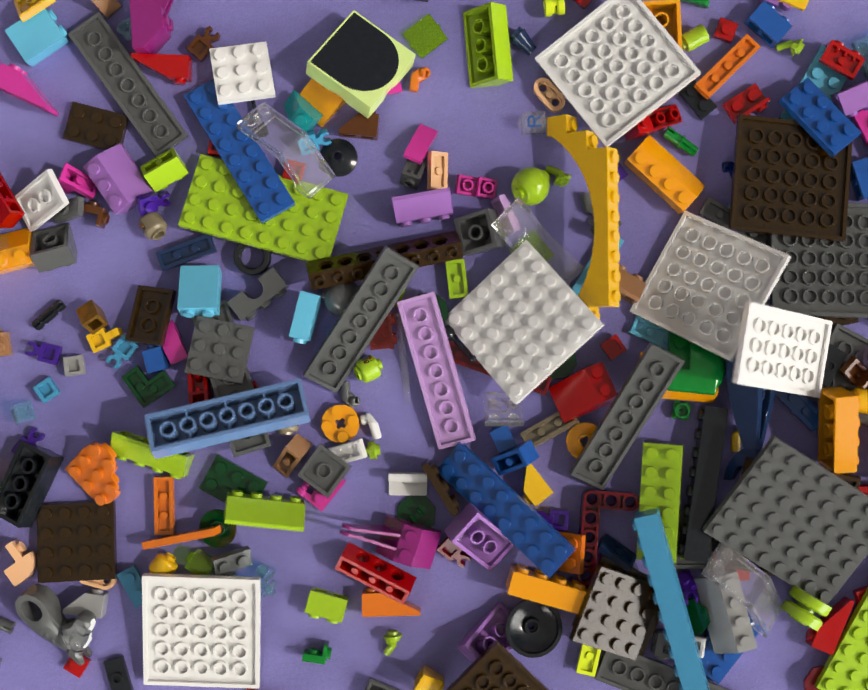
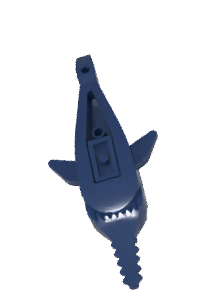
[723,357,776,480]

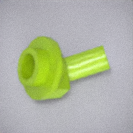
[776,38,805,57]
[545,165,572,187]
[365,440,381,460]
[383,629,402,656]

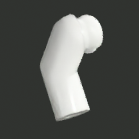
[360,413,382,439]

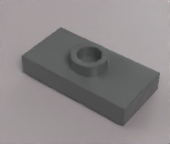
[54,196,84,224]

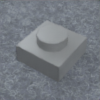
[63,355,86,377]

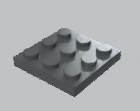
[184,316,255,385]

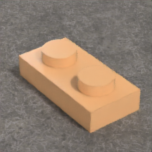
[427,151,448,190]

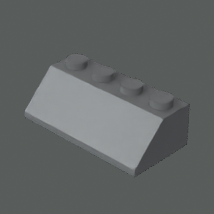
[693,569,757,654]

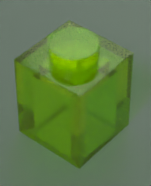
[184,548,213,575]

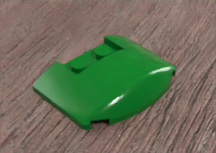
[667,331,725,395]

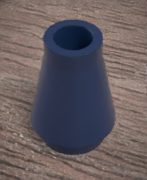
[509,26,537,55]

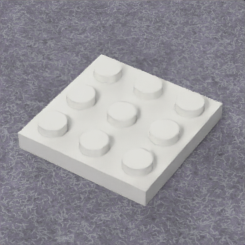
[209,41,276,105]

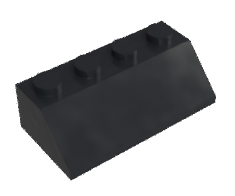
[0,440,64,528]

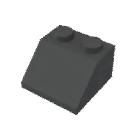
[454,208,506,256]
[30,223,77,273]

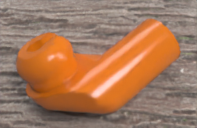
[409,67,431,92]

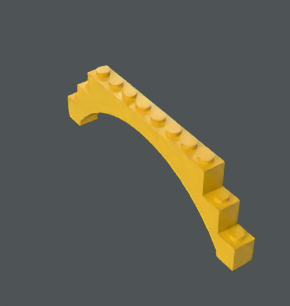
[547,114,621,320]

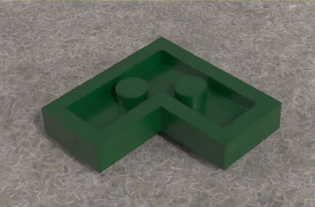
[122,366,176,408]

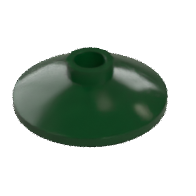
[199,509,237,548]

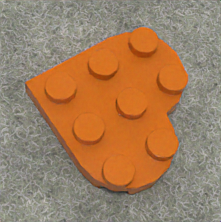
[65,441,121,506]

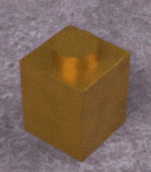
[76,299,108,335]

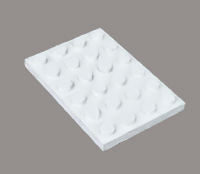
[732,302,833,398]

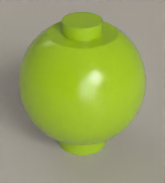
[511,167,550,206]

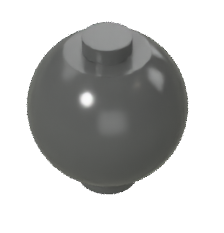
[321,282,358,316]

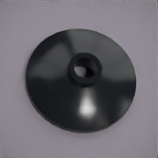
[320,139,358,177]

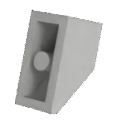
[62,587,109,619]

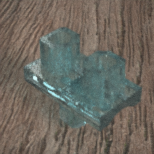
[250,563,278,597]

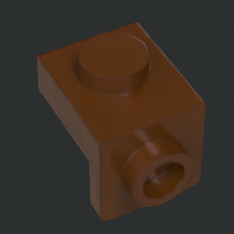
[84,201,110,228]
[839,356,868,390]

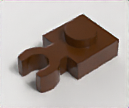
[186,26,220,62]

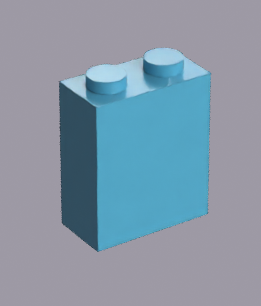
[5,8,70,67]
[177,265,222,318]
[289,291,322,344]

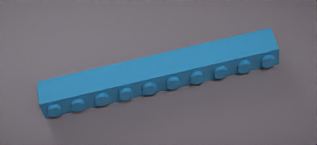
[632,508,710,690]

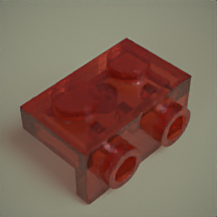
[370,312,397,350]

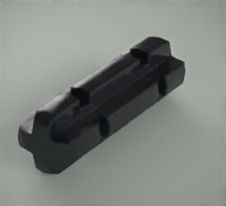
[31,300,66,330]

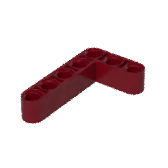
[576,489,640,585]

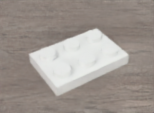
[15,169,69,231]

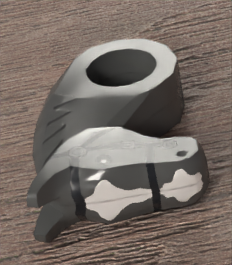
[15,584,96,665]

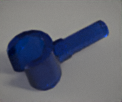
[721,161,734,179]

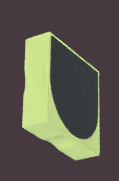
[306,10,416,118]

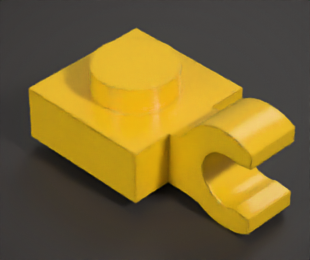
[86,327,124,353]

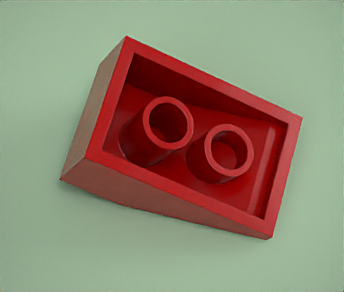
[548,361,618,423]

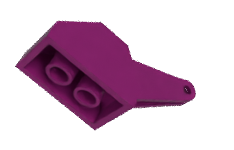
[130,0,174,54]
[339,514,442,569]

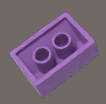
[83,143,154,214]
[392,187,453,227]

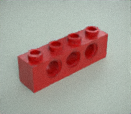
[334,542,417,604]

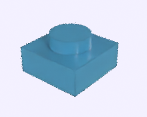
[33,377,62,404]

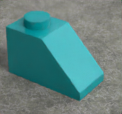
[283,90,323,134]

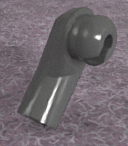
[581,192,593,216]
[341,382,360,408]

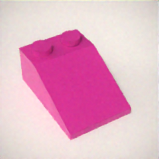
[0,63,59,117]

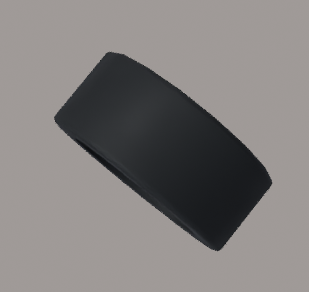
[233,243,272,276]

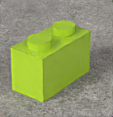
[140,147,188,192]
[304,586,349,624]

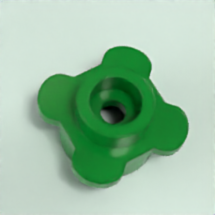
[670,400,691,421]

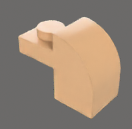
[4,539,38,587]

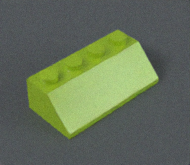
[463,2,513,88]
[111,430,195,479]
[224,490,305,532]

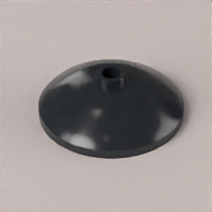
[505,600,562,658]

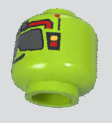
[353,355,383,383]

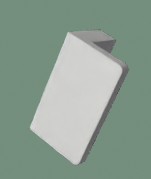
[388,472,427,496]

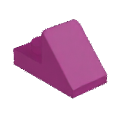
[58,163,98,200]

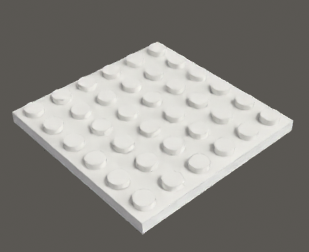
[535,0,701,147]
[630,211,791,362]
[445,240,604,405]
[142,573,261,689]

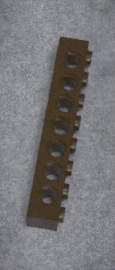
[305,230,463,290]

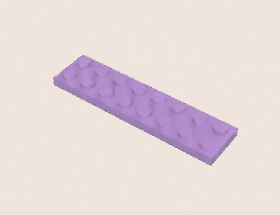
[397,291,476,450]

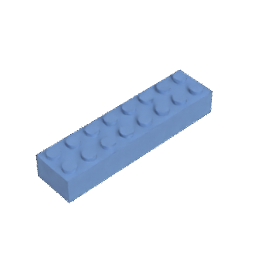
[144,378,311,459]

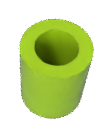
[682,24,709,52]

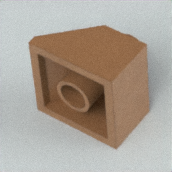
[619,264,646,304]

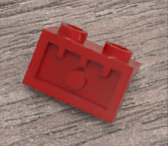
[818,39,865,80]
[722,83,771,124]

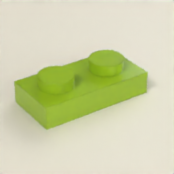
[445,259,468,299]

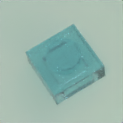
[10,401,36,425]

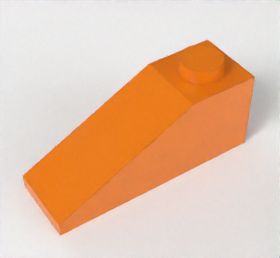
[362,587,421,617]

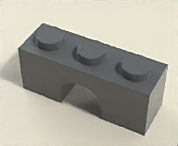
[227,267,289,322]

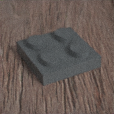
[297,444,352,498]

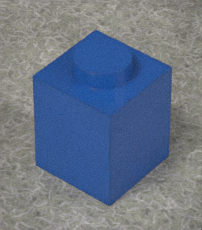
[141,345,170,374]
[489,422,517,453]

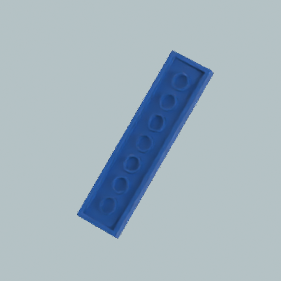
[183,79,295,224]
[438,442,576,578]

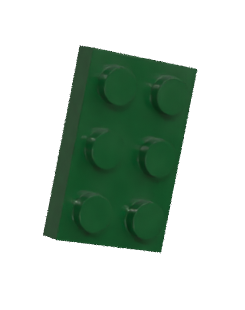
[199,454,268,503]

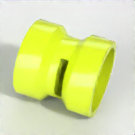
[543,0,565,17]

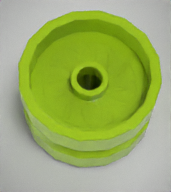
[780,585,832,631]

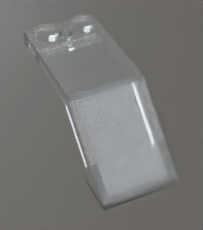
[236,101,335,199]
[491,197,584,285]
[702,542,782,638]

